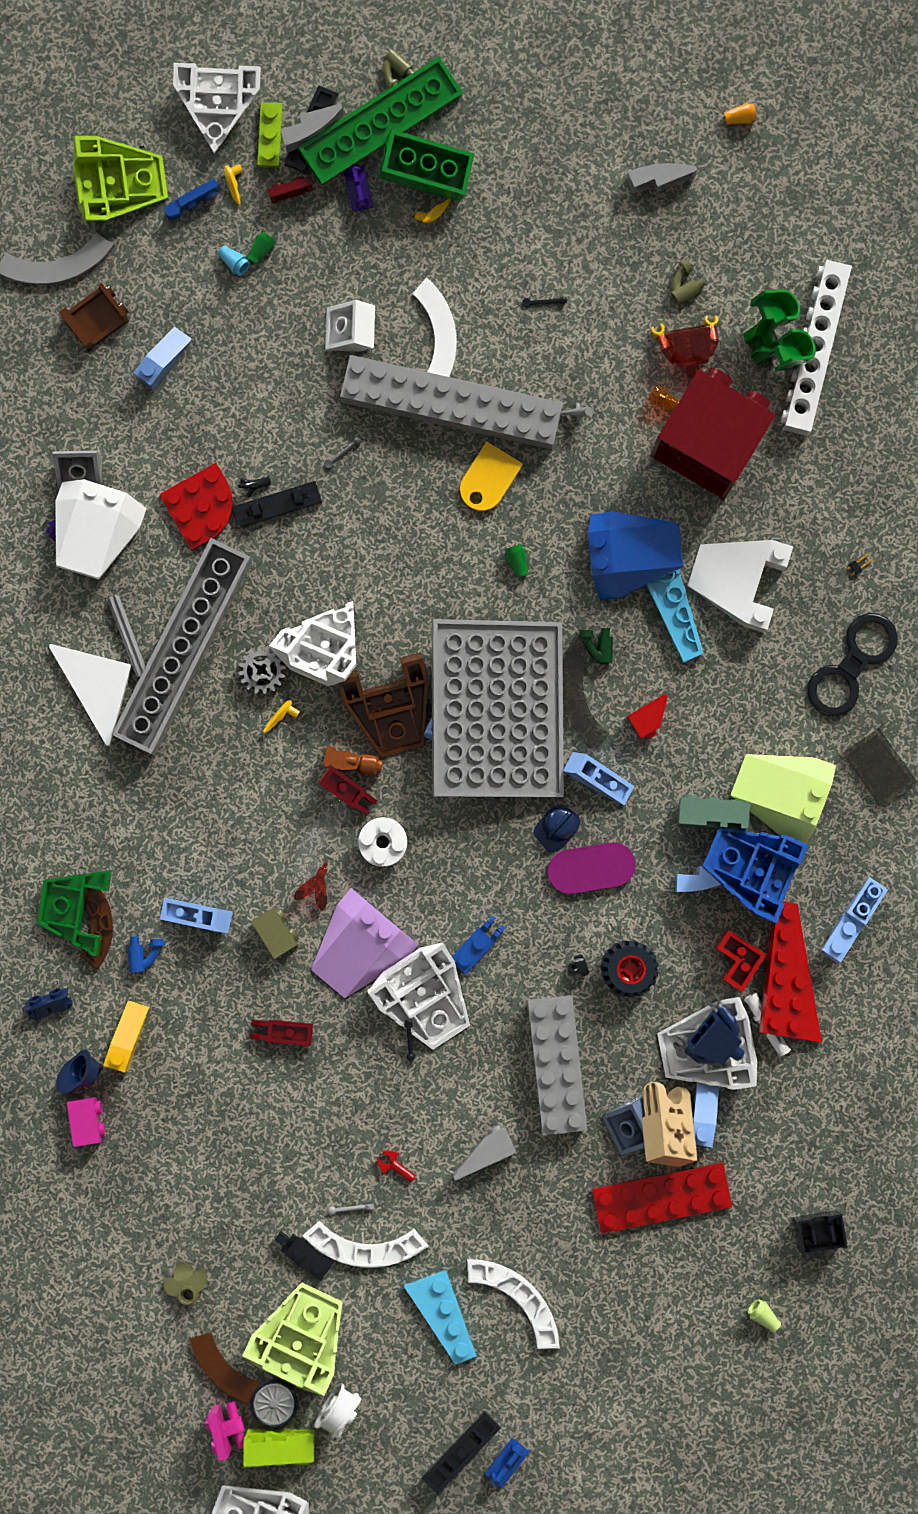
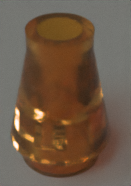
[648,385,680,411]

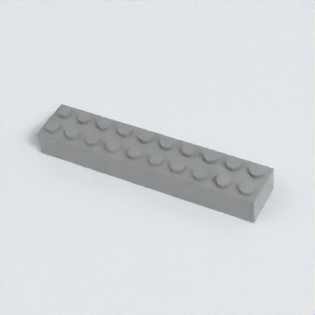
[340,355,563,450]
[112,538,253,756]

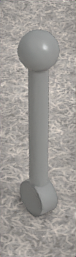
[328,1204,374,1215]

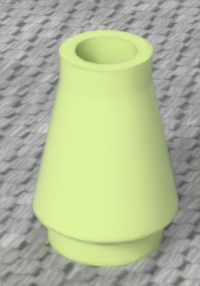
[748,1299,781,1333]

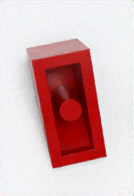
[626,693,668,741]

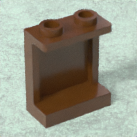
[59,282,129,351]

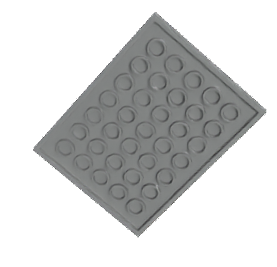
[432,619,564,798]

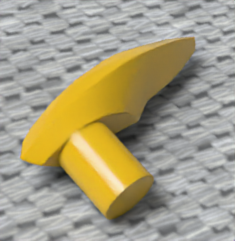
[224,164,243,205]
[415,199,451,223]
[263,700,300,733]

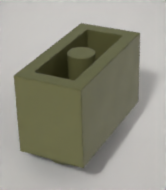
[251,907,299,959]

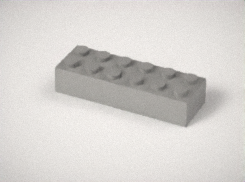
[527,995,587,1135]

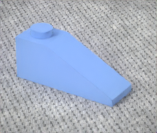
[563,752,634,805]
[160,898,232,933]
[692,1082,719,1147]

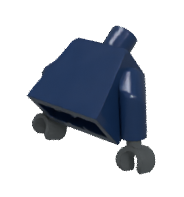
[673,994,744,1065]

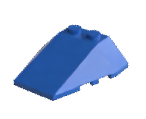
[588,511,684,600]
[702,827,808,924]

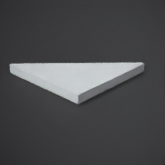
[49,644,132,747]

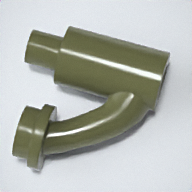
[383,49,414,90]
[671,260,706,306]

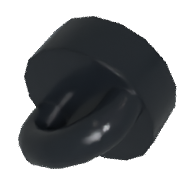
[567,954,589,977]

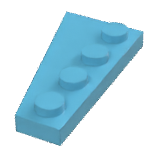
[404,1270,476,1364]

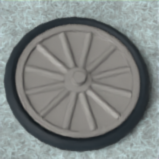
[250,1380,298,1428]

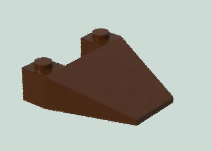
[338,652,428,758]

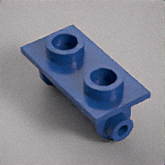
[484,1437,530,1488]

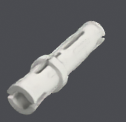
[744,993,791,1057]

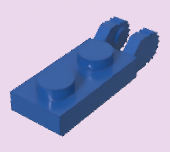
[164,178,220,220]
[452,916,506,975]

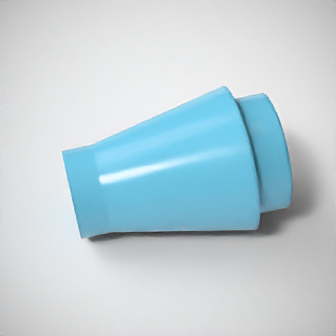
[218,245,250,276]

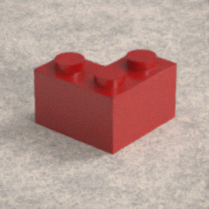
[714,930,767,992]

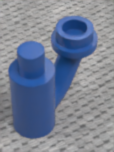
[127,936,166,973]

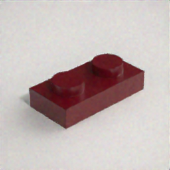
[268,176,313,204]

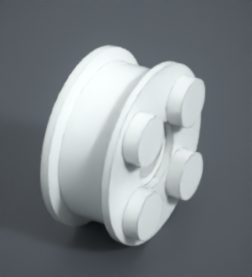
[358,817,407,867]
[315,1383,361,1439]

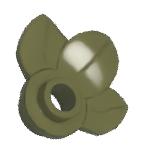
[163,1261,207,1306]

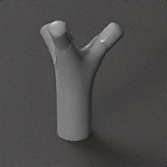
[561,403,592,423]

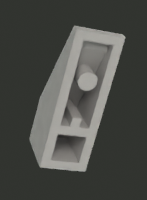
[453,1125,517,1181]

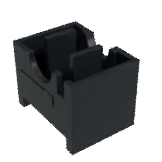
[793,1210,848,1255]

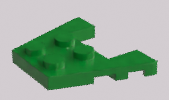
[37,870,112,957]

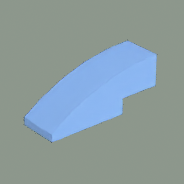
[675,866,721,892]

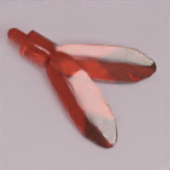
[294,862,328,911]

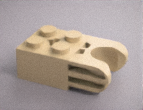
[642,1082,697,1167]

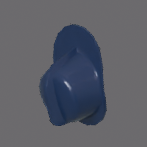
[533,804,580,852]
[56,1050,103,1094]

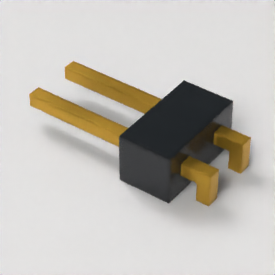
[847,554,873,576]

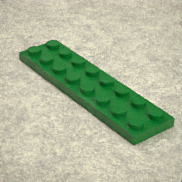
[297,56,463,186]

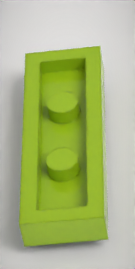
[258,102,283,168]

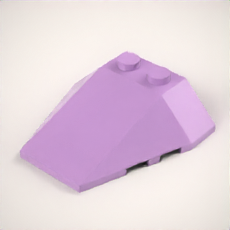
[311,888,419,998]

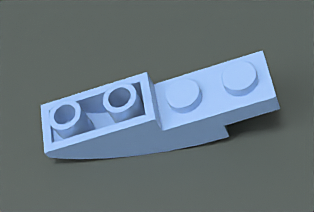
[820,877,888,964]

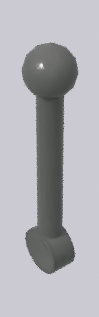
[324,437,361,469]

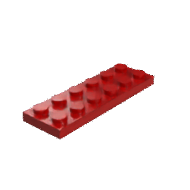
[592,1162,732,1234]

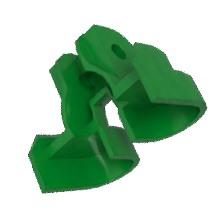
[743,289,816,371]

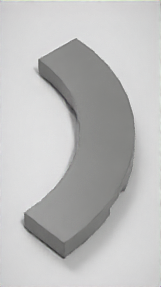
[0,233,115,286]

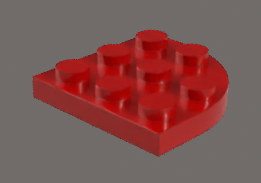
[159,463,233,551]

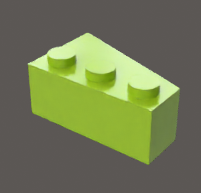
[243,1429,315,1467]

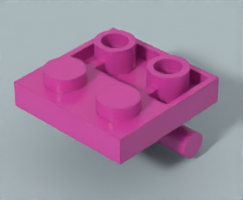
[205,1401,245,1461]

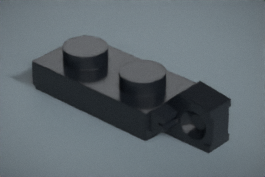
[275,1231,334,1281]

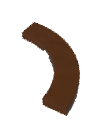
[189,1332,296,1404]

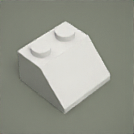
[325,300,375,351]

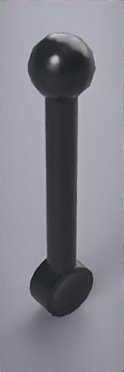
[522,296,567,307]
[404,1019,415,1061]

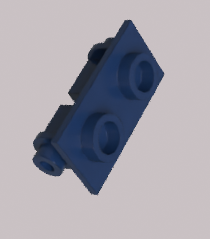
[25,987,73,1021]

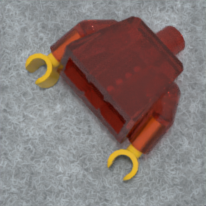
[652,316,719,378]

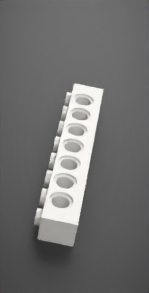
[781,260,852,436]

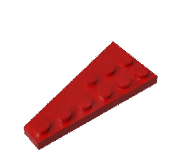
[759,901,822,1043]

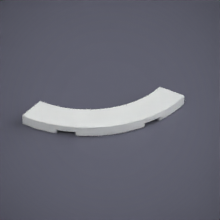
[412,277,457,377]
[302,1221,428,1268]
[467,1259,560,1349]

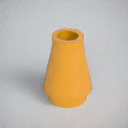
[724,102,757,125]

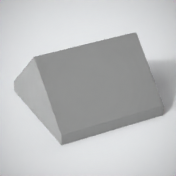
[53,450,102,491]

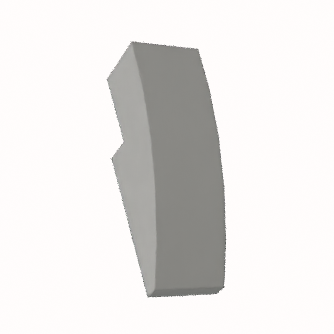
[281,104,343,153]
[626,163,697,194]

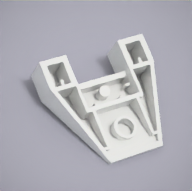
[687,540,793,633]

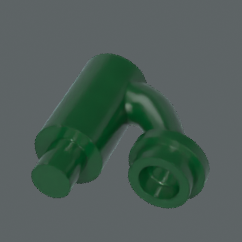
[578,628,613,664]

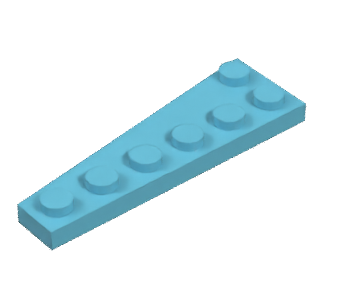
[646,569,703,663]

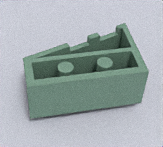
[676,794,751,831]

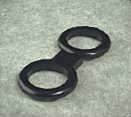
[807,613,898,716]

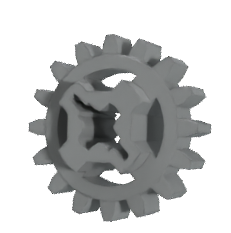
[238,647,287,695]

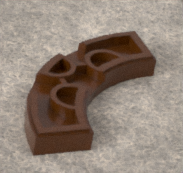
[80,888,113,970]

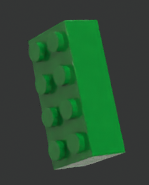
[377,129,475,202]

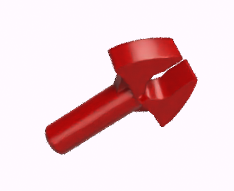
[377,1150,416,1182]

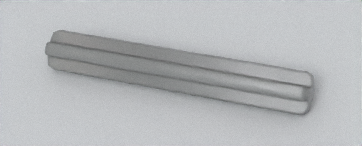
[108,595,146,678]

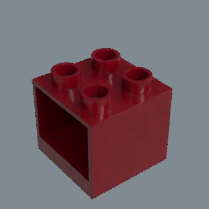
[650,368,776,500]

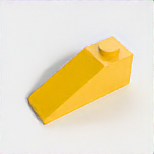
[103,1001,149,1073]

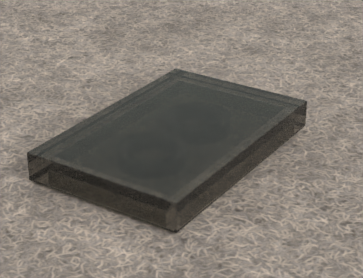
[842,728,917,807]

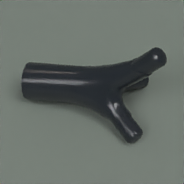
[238,476,271,497]

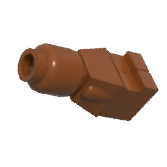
[323,746,383,776]

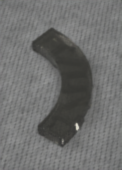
[563,629,608,752]

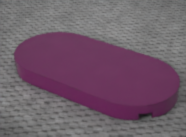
[548,842,635,894]

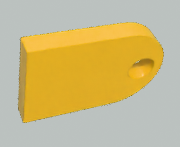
[460,441,523,512]

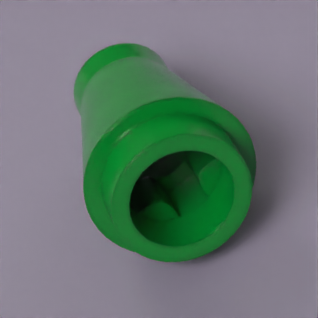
[247,231,276,265]
[505,544,529,578]

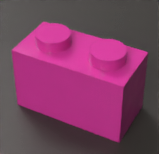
[67,1096,106,1147]

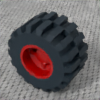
[601,940,659,997]

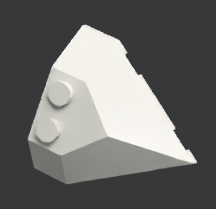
[173,63,261,154]
[269,601,356,686]

